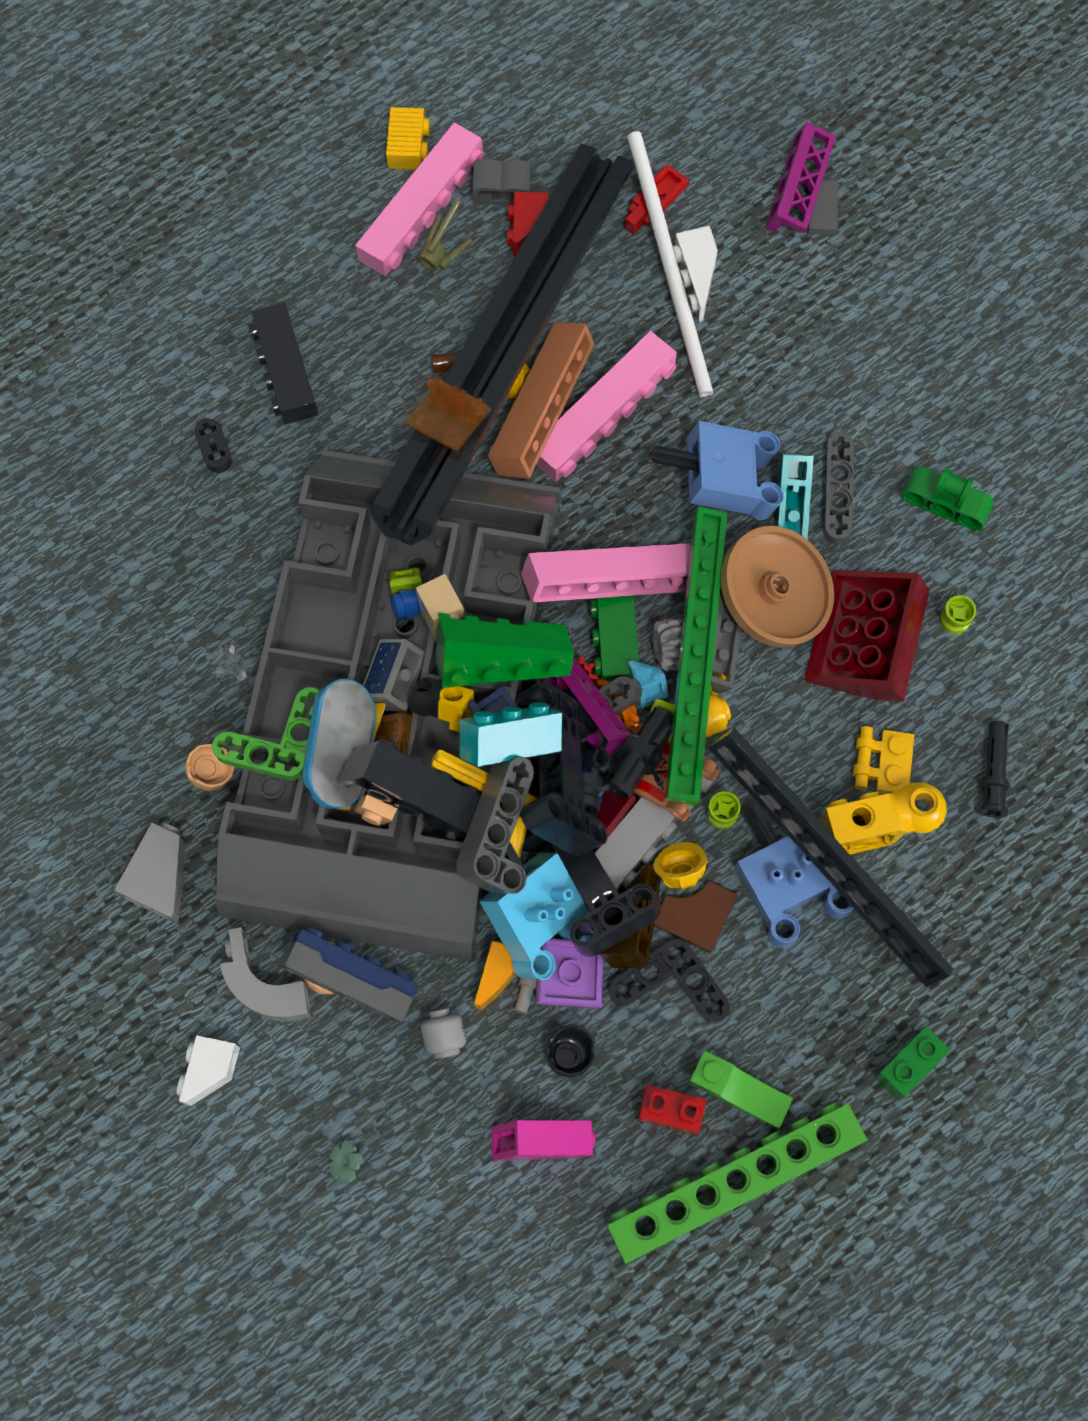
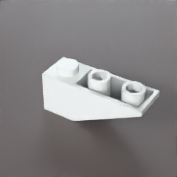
[673,226,717,321]

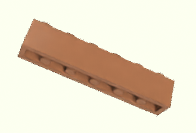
[488,322,594,479]

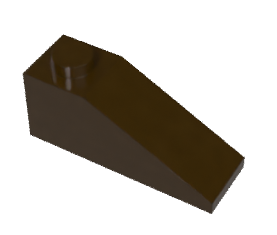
[599,865,661,968]

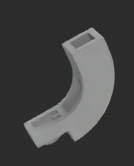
[220,927,312,1022]

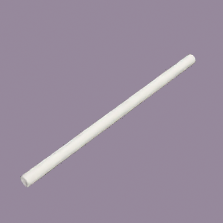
[627,131,714,397]

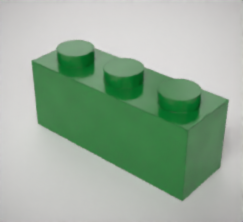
[590,595,639,682]

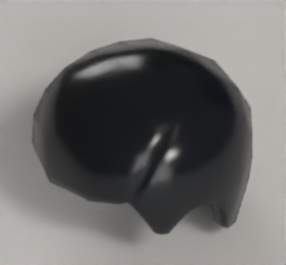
[545,1024,595,1078]

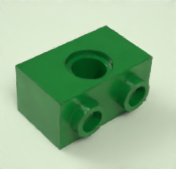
[875,1026,951,1101]

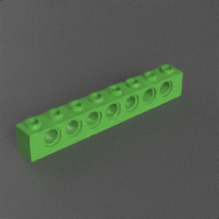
[606,1102,868,1265]

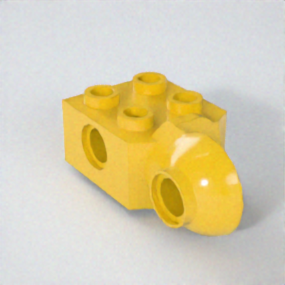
[820,782,947,855]

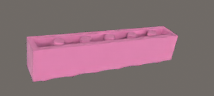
[355,123,484,276]
[536,331,677,482]
[521,543,691,602]

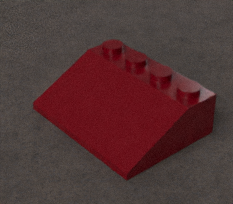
[805,570,930,702]

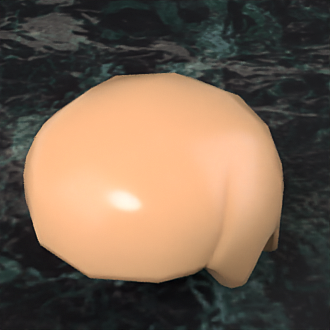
[185,744,235,791]

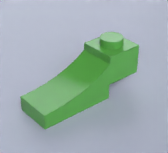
[689,1050,793,1130]

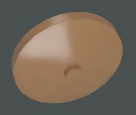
[721,526,834,648]

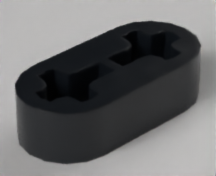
[195,418,232,473]

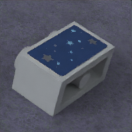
[363,639,426,711]

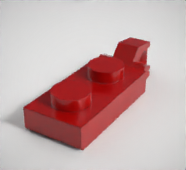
[624,164,690,234]

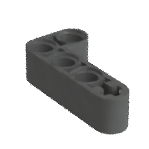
[456,757,534,894]

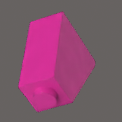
[491,1120,595,1161]

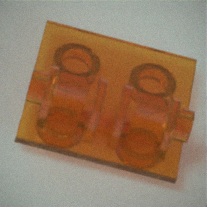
[404,377,491,451]

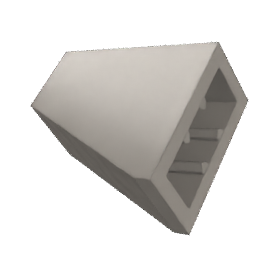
[114,823,186,924]

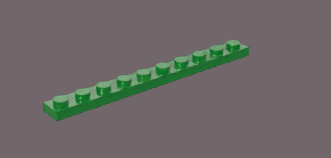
[665,506,727,806]

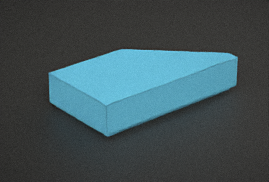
[628,660,669,709]

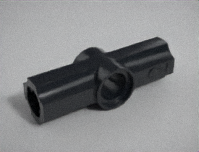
[605,706,673,799]

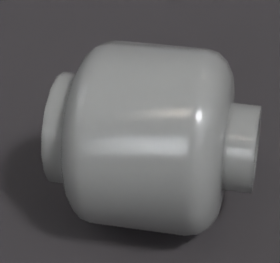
[420,1008,466,1059]

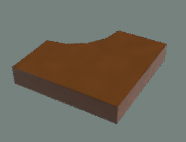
[654,881,738,954]

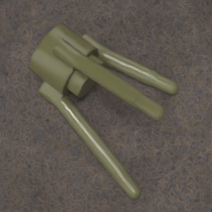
[417,199,473,271]

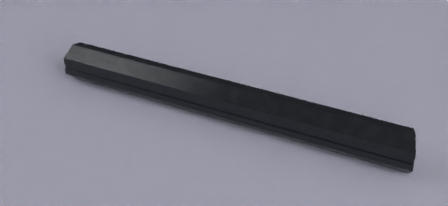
[371,143,635,545]

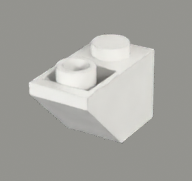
[177,1035,240,1106]

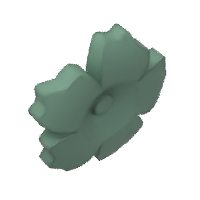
[329,1140,364,1182]

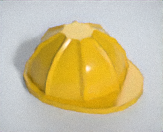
[653,842,707,890]

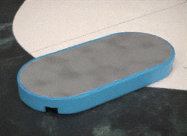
[303,679,376,809]

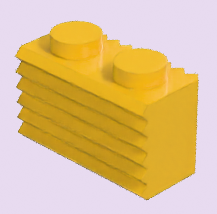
[386,107,430,170]

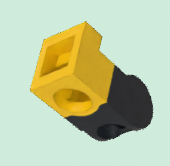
[407,677,474,733]

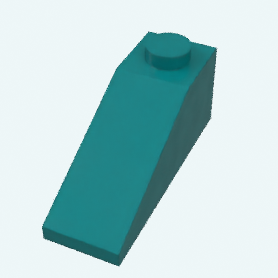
[777,453,814,540]

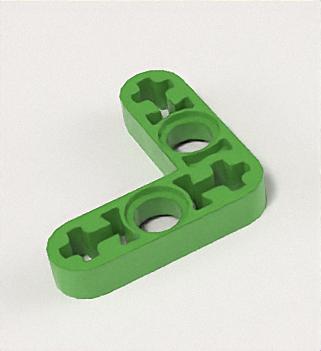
[212,687,320,781]

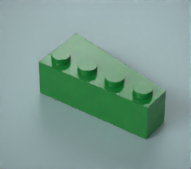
[436,613,574,688]

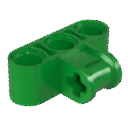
[902,467,994,531]

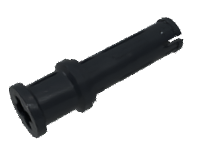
[979,721,1010,818]

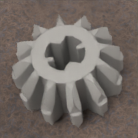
[652,618,683,671]

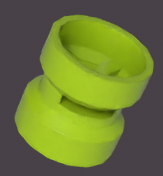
[940,595,976,634]
[707,791,741,829]

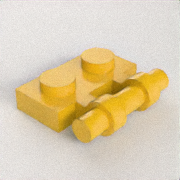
[853,726,915,794]

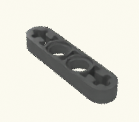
[823,432,854,544]

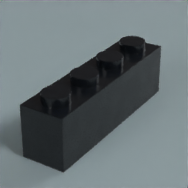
[249,302,318,425]

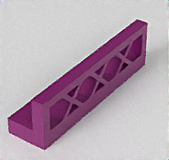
[765,121,836,233]
[542,656,631,756]

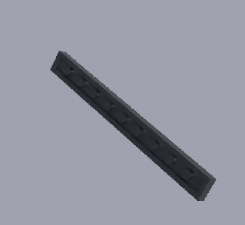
[709,727,954,987]

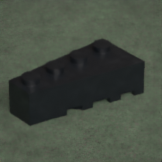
[338,739,482,840]

